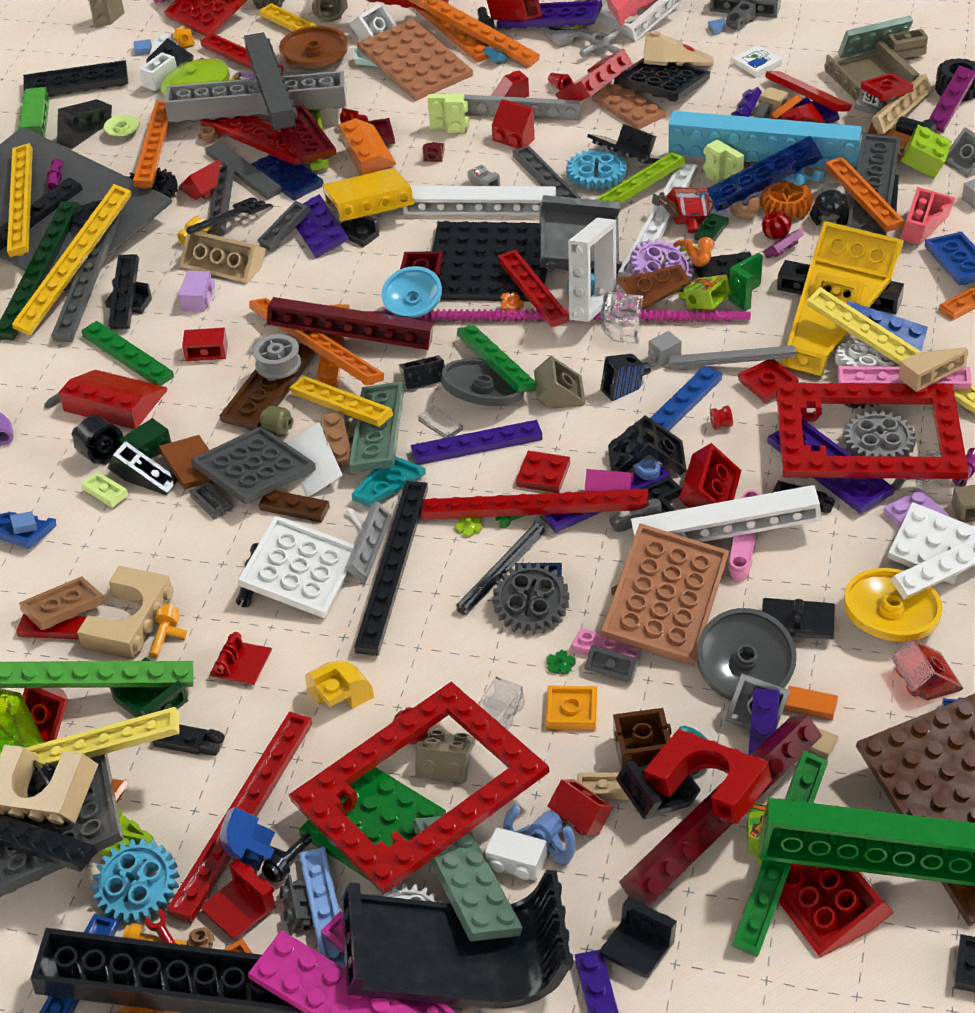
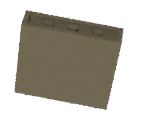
[824,40,919,101]

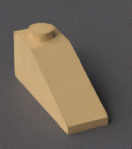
[899,347,968,392]

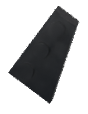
[57,99,112,149]

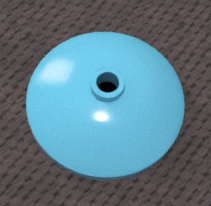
[381,266,442,318]

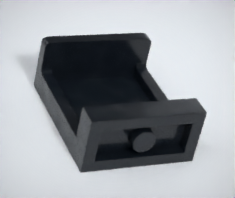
[616,760,701,820]

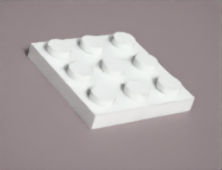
[887,502,975,585]

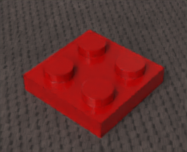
[861,73,913,101]
[738,360,799,403]
[516,450,571,493]

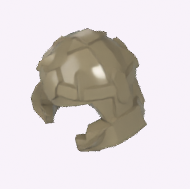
[312,0,348,22]

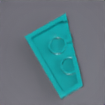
[351,456,426,507]

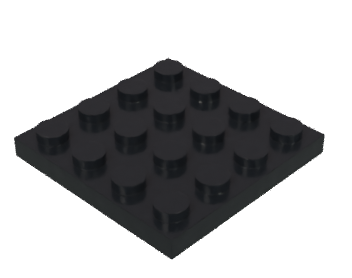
[614,58,710,102]

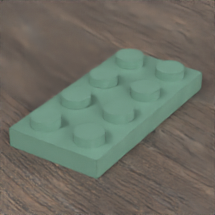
[838,15,913,58]

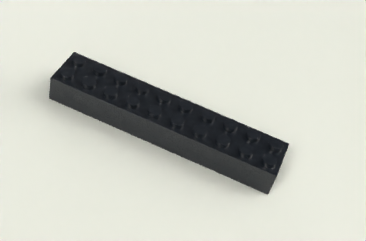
[30,928,304,1013]

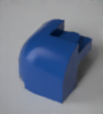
[219,807,275,871]

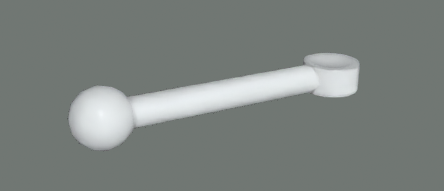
[346,508,363,531]

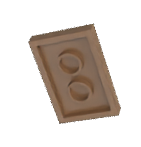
[19,576,105,630]

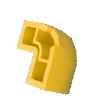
[305,660,374,709]

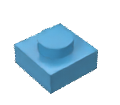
[483,47,508,63]

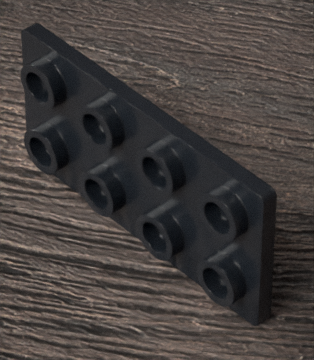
[587,124,661,164]

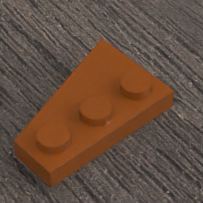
[618,264,691,311]

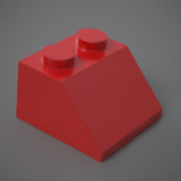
[491,99,535,149]

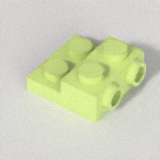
[427,94,469,133]
[703,139,744,190]

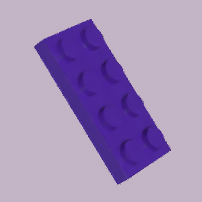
[296,194,349,258]

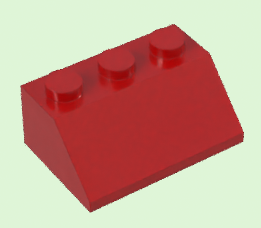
[679,443,742,508]

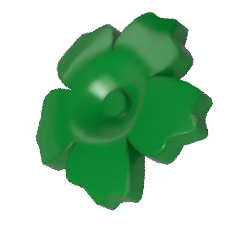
[546,649,576,674]

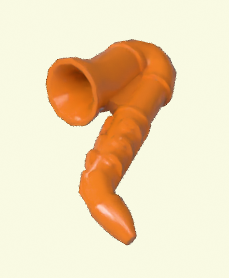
[673,237,715,267]

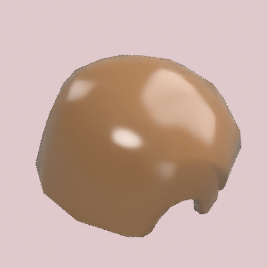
[730,196,760,219]

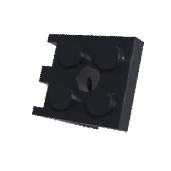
[608,415,687,475]

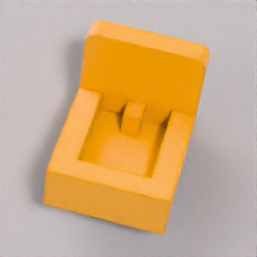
[171,26,195,48]

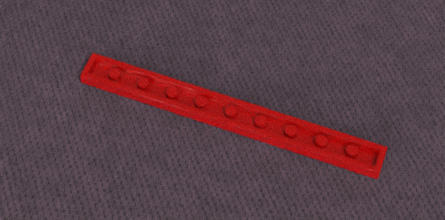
[421,488,649,520]
[167,711,312,923]

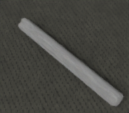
[669,345,796,368]

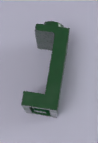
[110,657,188,718]

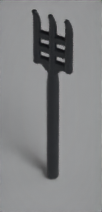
[186,197,274,234]

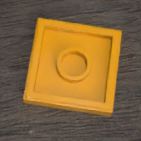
[546,686,597,730]

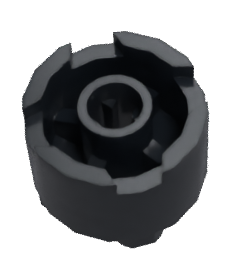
[71,414,123,465]

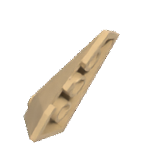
[643,31,714,66]

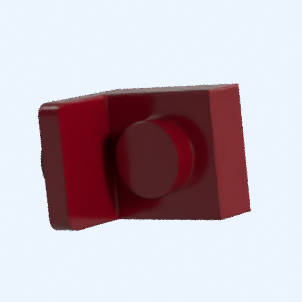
[423,142,445,162]

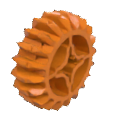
[760,180,813,221]

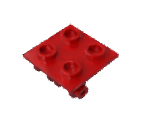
[209,632,272,685]

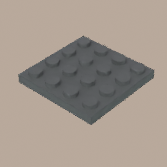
[191,426,316,505]

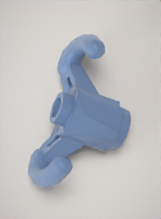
[503,805,575,865]

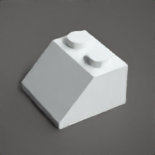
[350,3,397,40]

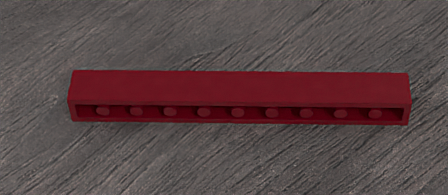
[619,715,822,905]

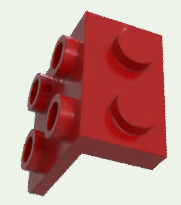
[201,858,276,940]

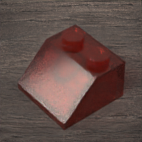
[891,638,963,701]

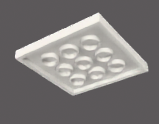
[238,515,355,619]

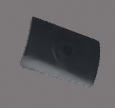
[762,598,835,639]

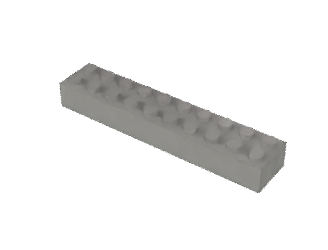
[164,71,347,123]

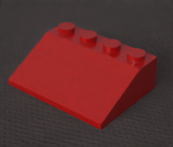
[59,369,167,429]
[778,864,894,957]

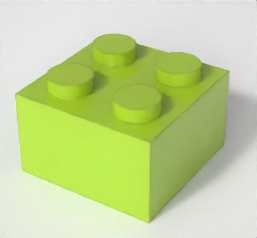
[901,125,952,179]

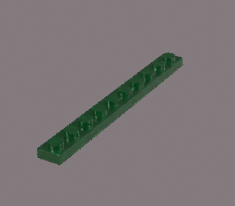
[0,201,79,340]

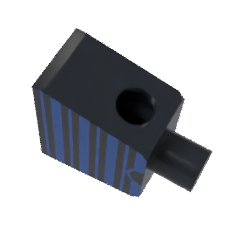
[600,353,651,401]

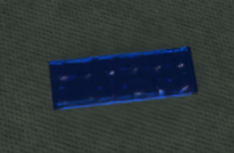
[707,136,823,212]

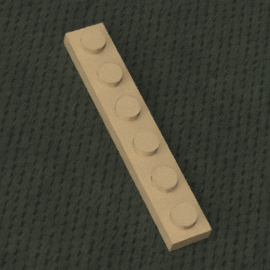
[872,74,932,135]

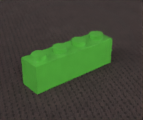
[18,87,49,137]

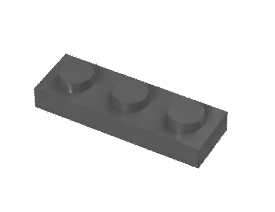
[257,201,311,251]

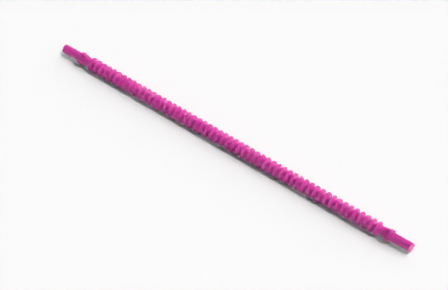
[367,309,751,322]

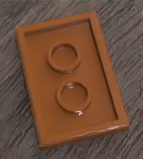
[159,435,213,490]

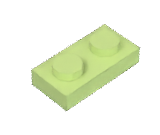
[81,471,128,508]

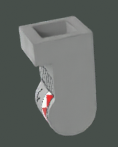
[467,165,500,186]

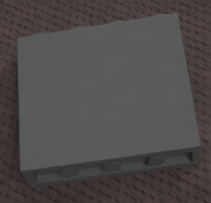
[540,195,622,274]

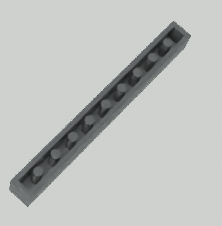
[244,32,298,130]

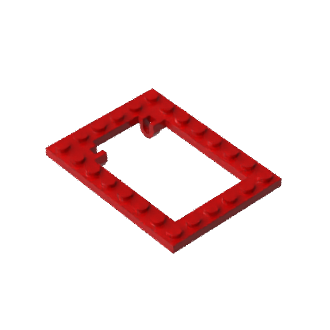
[776,382,969,479]
[289,681,550,895]

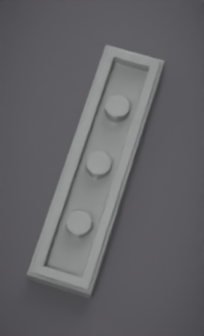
[346,502,392,583]

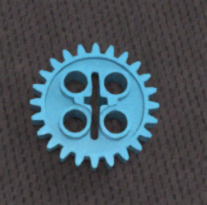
[566,148,627,191]
[92,838,180,925]

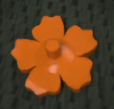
[500,292,524,311]

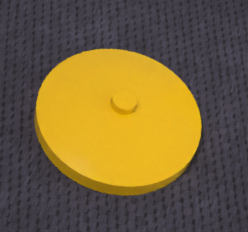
[843,568,943,642]

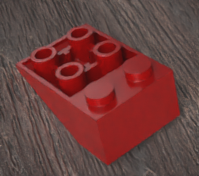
[487,0,542,21]

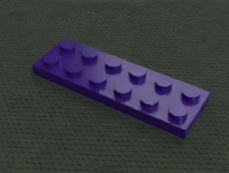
[497,0,603,29]
[767,418,895,514]

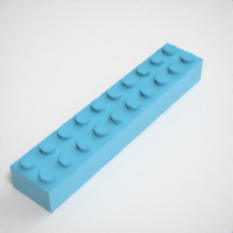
[668,111,862,170]

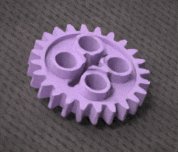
[629,238,694,294]

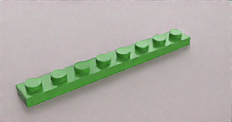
[0,661,194,688]

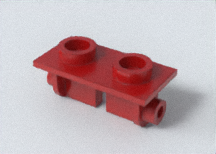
[340,108,368,123]

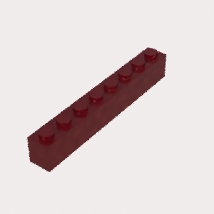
[266,297,434,350]

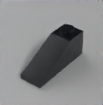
[107,441,178,495]

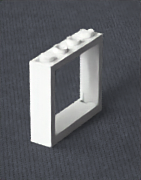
[596,0,683,42]
[568,218,616,322]

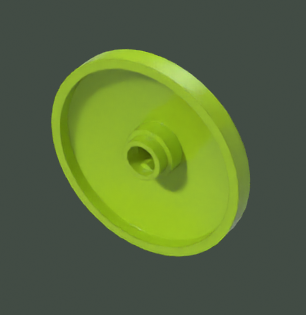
[161,59,230,97]

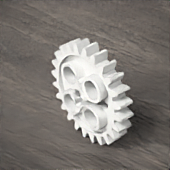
[835,339,900,367]

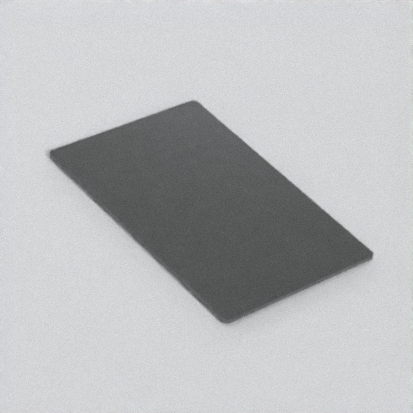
[0,128,172,291]

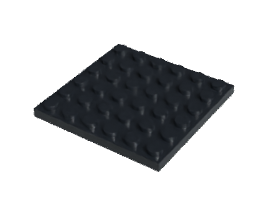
[432,221,548,301]

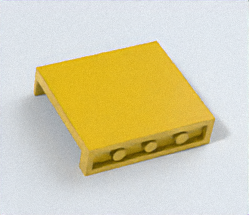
[322,168,414,222]

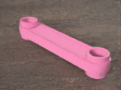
[728,490,760,581]

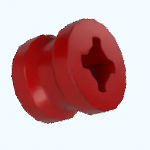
[710,406,733,430]

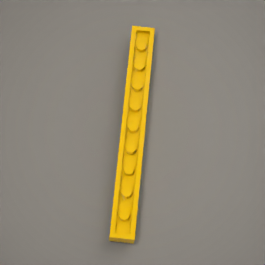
[7,143,33,257]
[12,184,132,336]

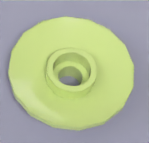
[104,115,139,137]

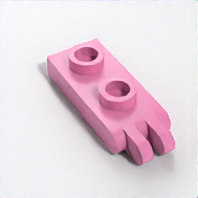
[572,628,640,658]

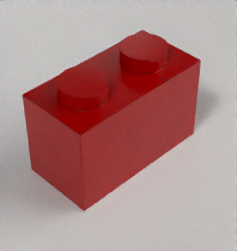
[182,327,228,361]
[547,779,613,836]

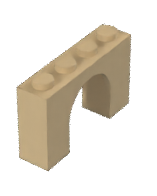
[77,566,174,659]
[0,745,98,825]

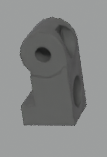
[726,0,756,30]

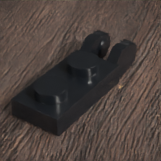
[152,724,225,756]

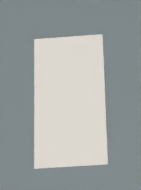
[286,422,343,497]

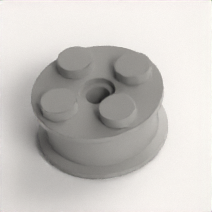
[253,334,301,381]

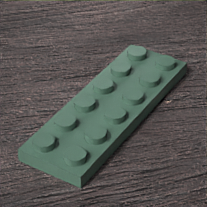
[349,381,405,472]
[412,816,523,941]

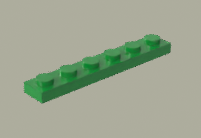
[81,321,174,386]
[457,325,537,393]

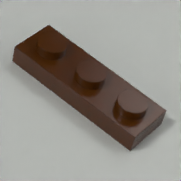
[259,490,330,523]

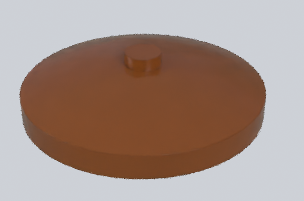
[279,26,348,68]

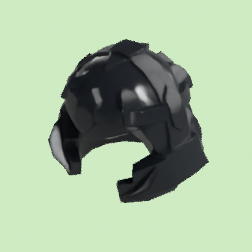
[810,189,850,226]

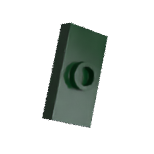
[694,213,729,242]

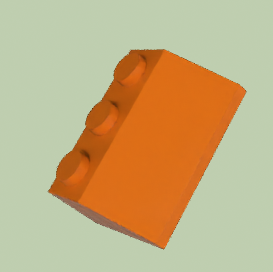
[339,118,396,175]

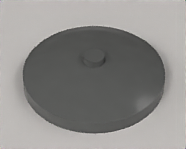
[441,359,525,406]
[696,608,797,700]

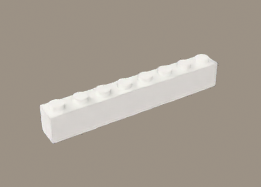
[403,186,556,216]
[631,485,821,542]

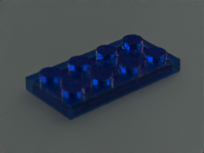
[252,155,324,201]

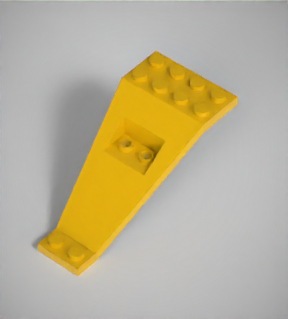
[781,221,904,378]

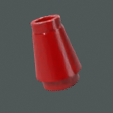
[548,73,573,90]

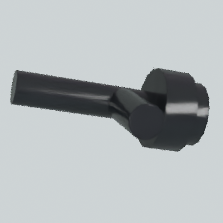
[262,833,312,883]

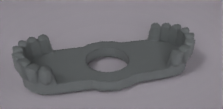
[610,498,662,532]

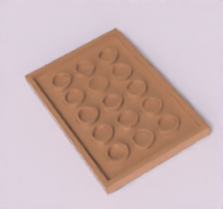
[357,19,473,101]
[600,523,729,666]

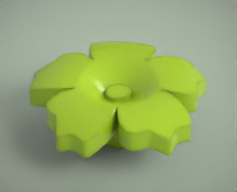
[455,518,483,536]

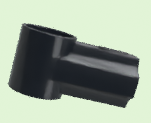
[895,116,936,136]

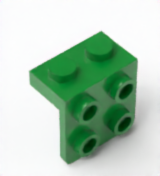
[728,253,763,311]

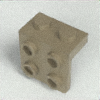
[415,730,476,783]

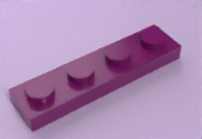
[928,66,975,133]

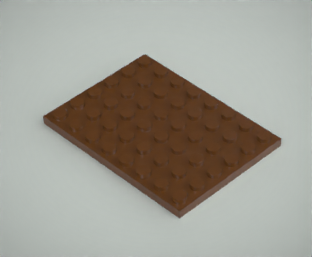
[856,694,975,926]

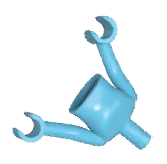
[767,163,824,185]

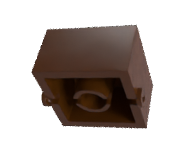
[613,708,672,769]

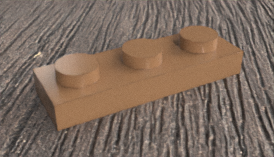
[320,411,351,467]

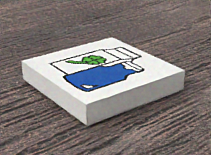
[732,45,783,77]

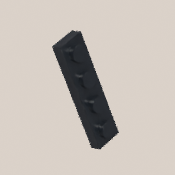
[108,254,139,329]

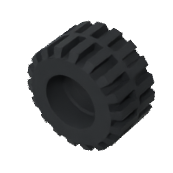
[935,58,975,102]

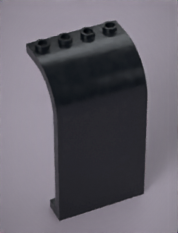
[342,869,573,1008]

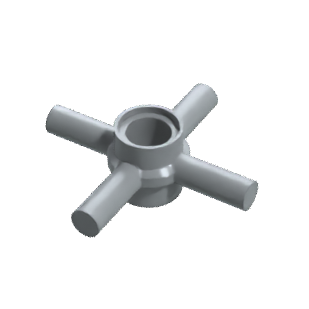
[579,29,621,57]

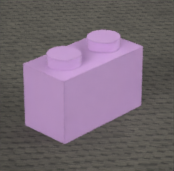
[178,271,215,311]

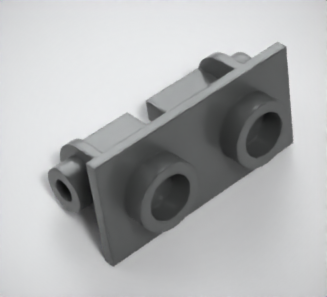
[279,875,313,936]

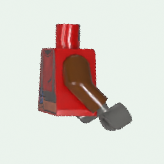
[652,187,714,233]

